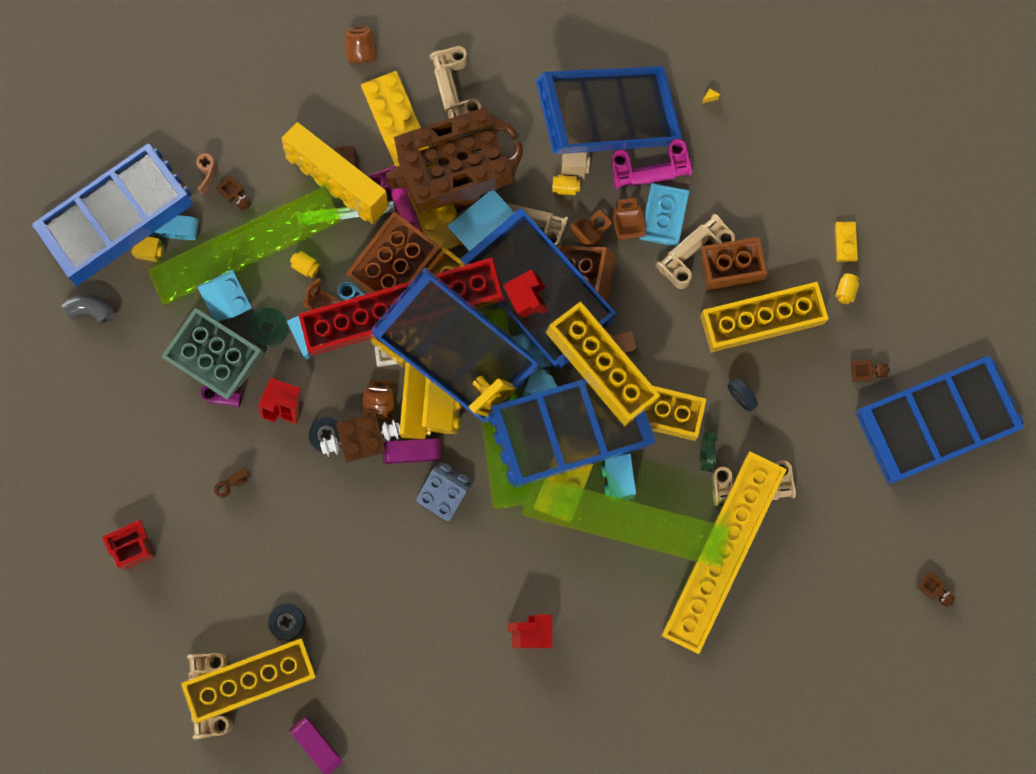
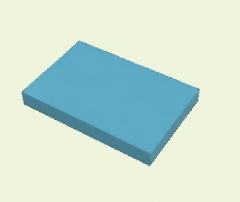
[640,183,689,247]
[448,190,515,251]

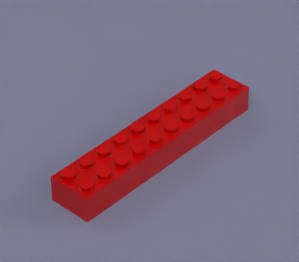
[298,258,506,356]

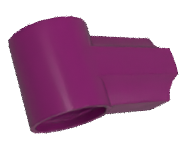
[200,385,243,408]

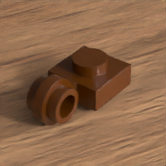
[216,175,251,211]
[851,360,890,382]
[214,467,251,498]
[916,571,956,608]

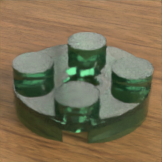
[248,307,289,348]
[699,431,717,472]

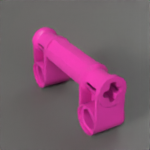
[611,139,692,190]
[369,166,424,234]

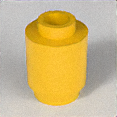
[552,175,580,195]
[290,251,321,278]
[835,274,860,304]

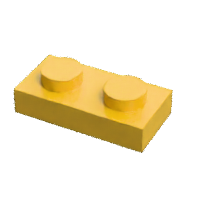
[835,222,858,262]

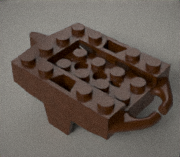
[386,107,523,213]

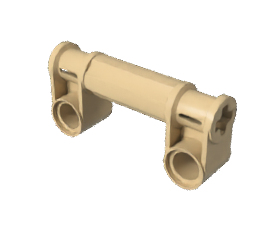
[430,46,482,119]
[508,203,569,252]
[656,214,735,289]
[711,461,796,506]
[187,653,234,739]

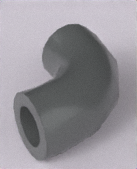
[61,295,116,325]

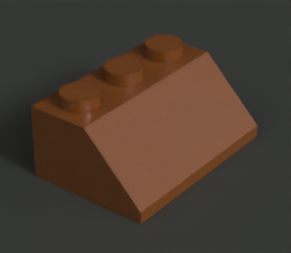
[701,237,767,291]

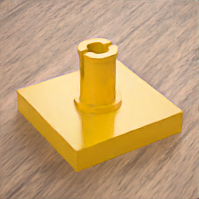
[469,376,516,417]

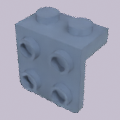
[416,462,474,521]

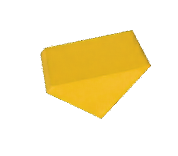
[702,89,720,104]

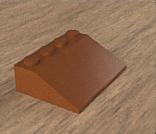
[346,211,442,293]
[544,246,616,323]

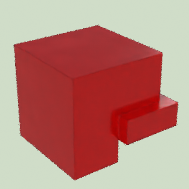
[503,269,549,318]
[258,378,302,424]
[102,520,155,570]
[507,614,552,649]

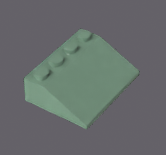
[161,308,265,400]

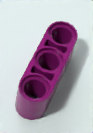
[383,439,441,464]
[289,716,343,774]

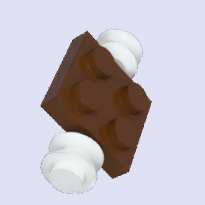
[320,413,400,463]

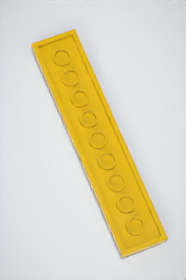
[361,71,463,251]
[661,451,787,654]

